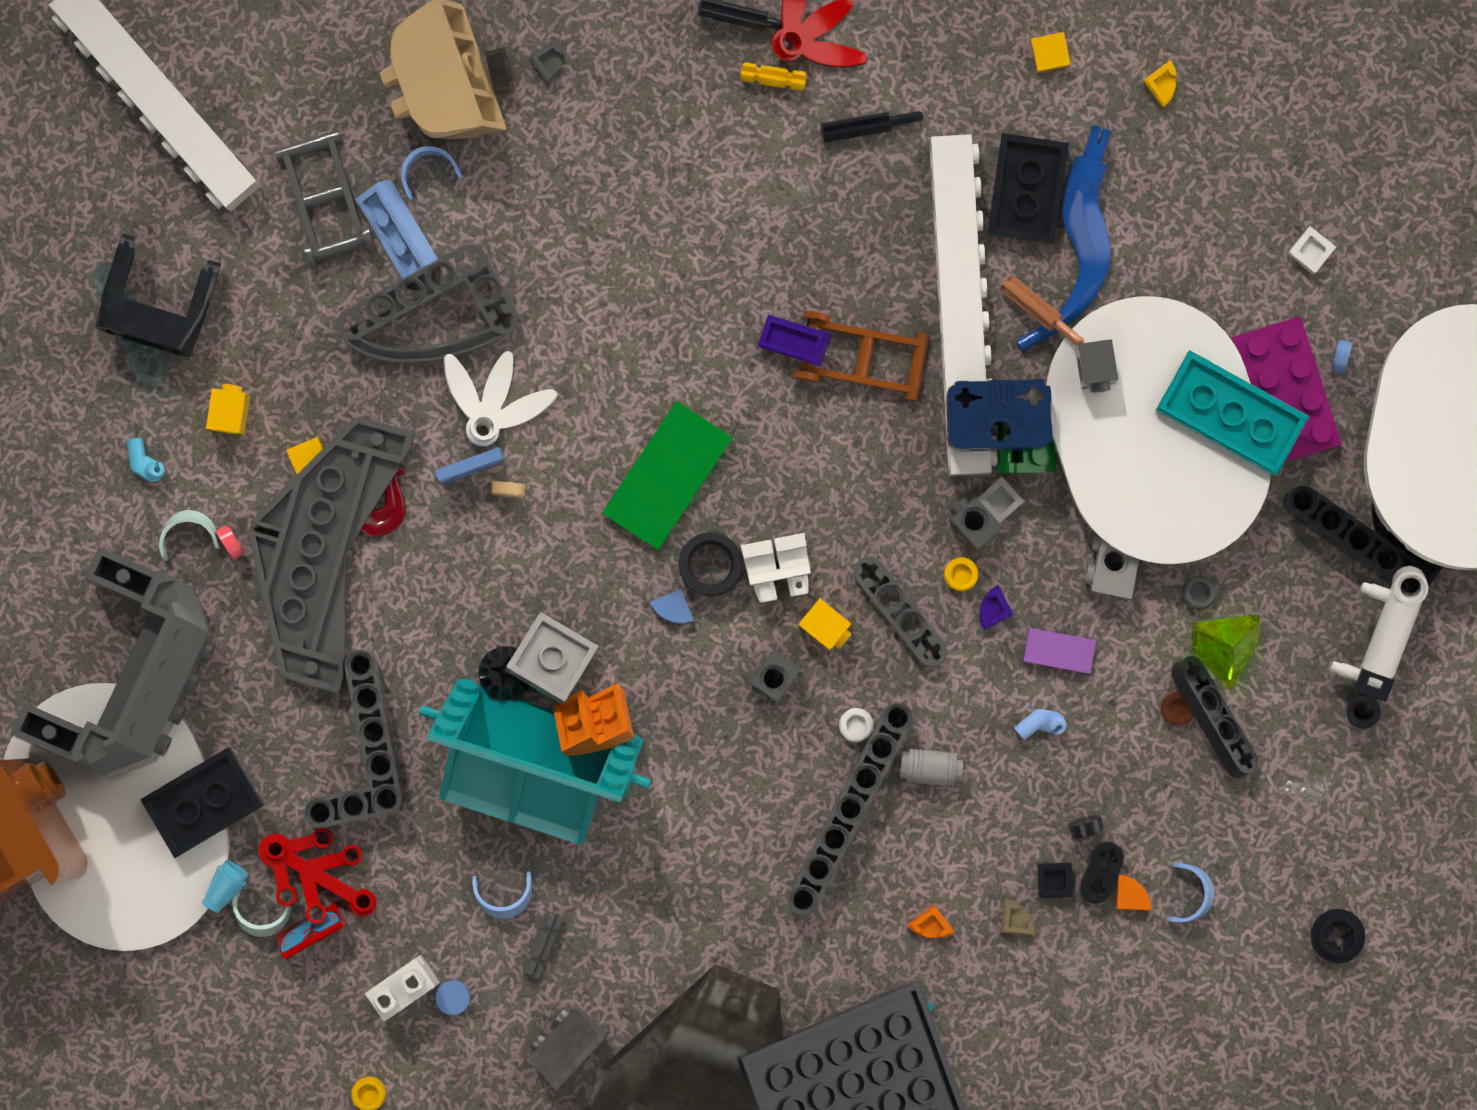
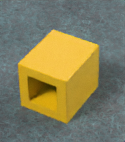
[206,384,250,436]
[798,598,852,651]

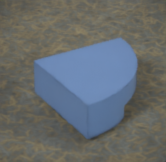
[650,589,694,623]

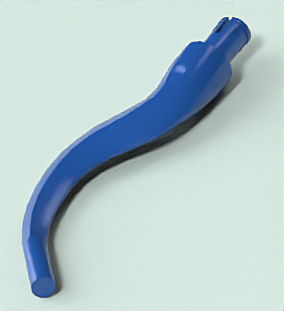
[1016,125,1112,352]

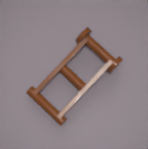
[792,311,930,402]

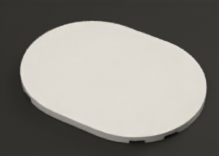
[1046,296,1271,565]
[1364,304,1477,570]
[3,683,230,951]

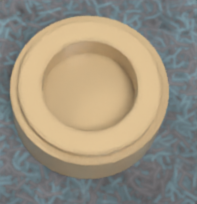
[491,481,526,498]

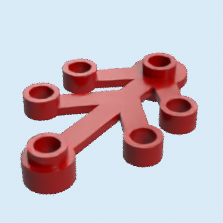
[258,828,377,925]

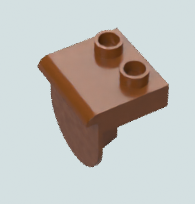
[0,758,87,903]

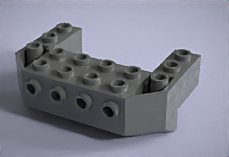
[10,547,216,779]

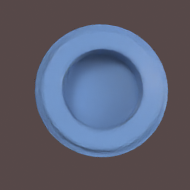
[1331,339,1352,375]
[435,980,471,1015]

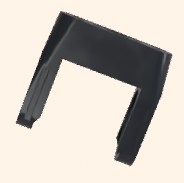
[95,233,221,357]

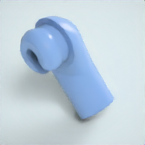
[1014,709,1066,741]

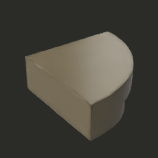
[1000,898,1035,936]

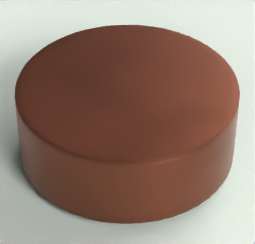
[1160,692,1194,726]

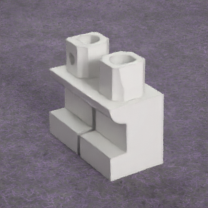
[741,533,811,603]
[365,955,440,1022]

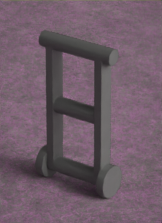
[274,130,376,270]

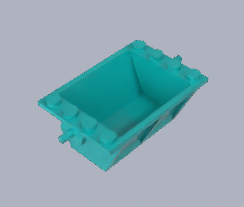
[419,679,651,846]

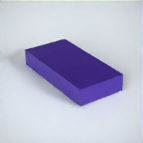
[758,314,831,367]

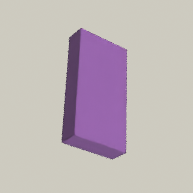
[1023,628,1096,674]

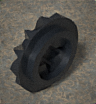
[478,646,530,700]
[1310,909,1365,964]

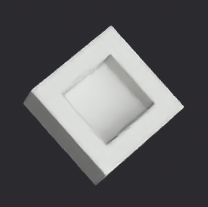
[1287,226,1336,275]

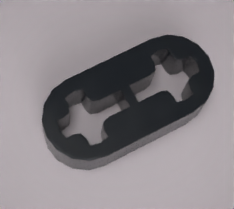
[1079,841,1124,904]

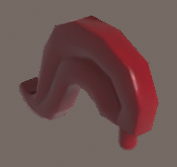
[361,468,406,537]

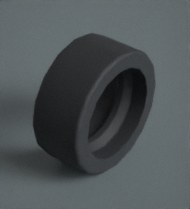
[678,532,743,597]

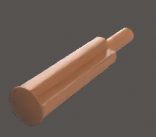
[1000,275,1084,346]

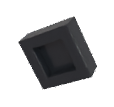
[1037,862,1073,898]

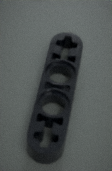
[1172,656,1258,779]

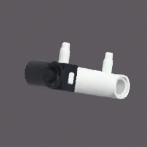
[1330,566,1429,729]

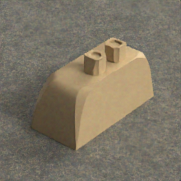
[380,0,506,140]

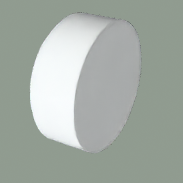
[839,708,873,742]

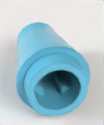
[202,860,248,913]

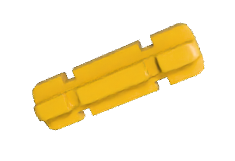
[740,62,807,91]

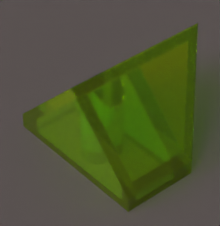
[1191,614,1260,691]

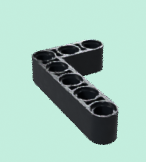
[1283,485,1443,593]

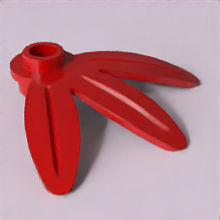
[771,0,867,68]

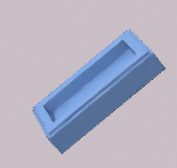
[435,447,505,485]

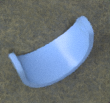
[401,146,463,200]
[1167,863,1214,922]
[473,871,532,919]

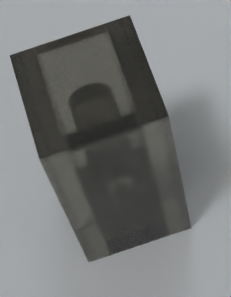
[485,47,516,96]

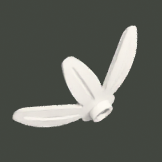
[444,351,557,447]

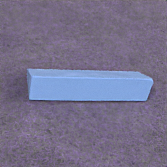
[355,180,440,286]

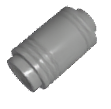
[900,748,963,787]

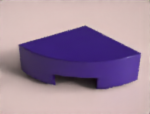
[979,585,1014,630]

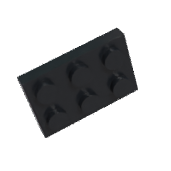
[987,133,1069,244]
[140,747,265,858]

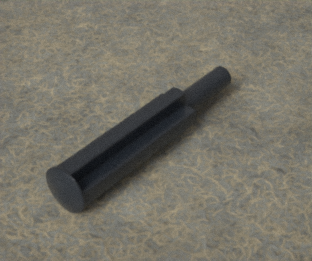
[697,0,782,31]
[820,111,923,143]

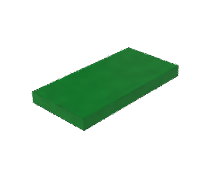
[602,400,733,551]

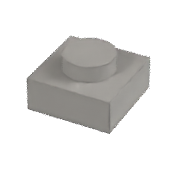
[978,477,1025,523]

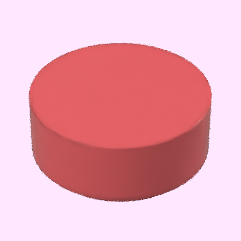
[215,525,244,560]

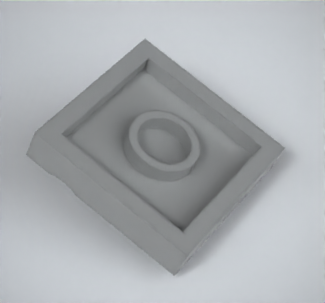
[505,612,599,705]

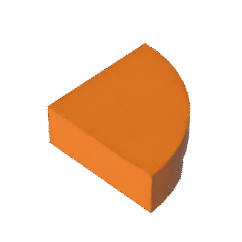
[1116,874,1151,910]
[907,904,955,938]

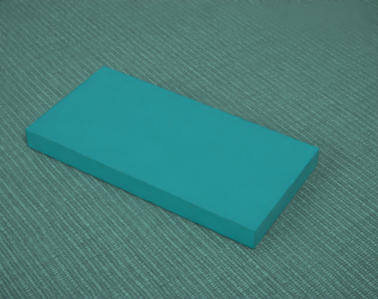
[1155,350,1309,477]

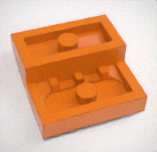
[552,683,634,756]

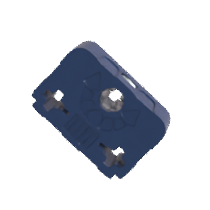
[946,379,1052,452]

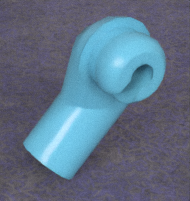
[126,438,165,482]

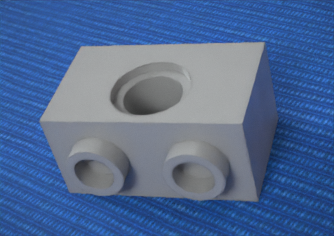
[1084,532,1139,600]

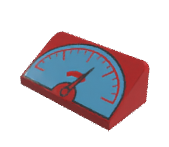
[277,903,347,959]

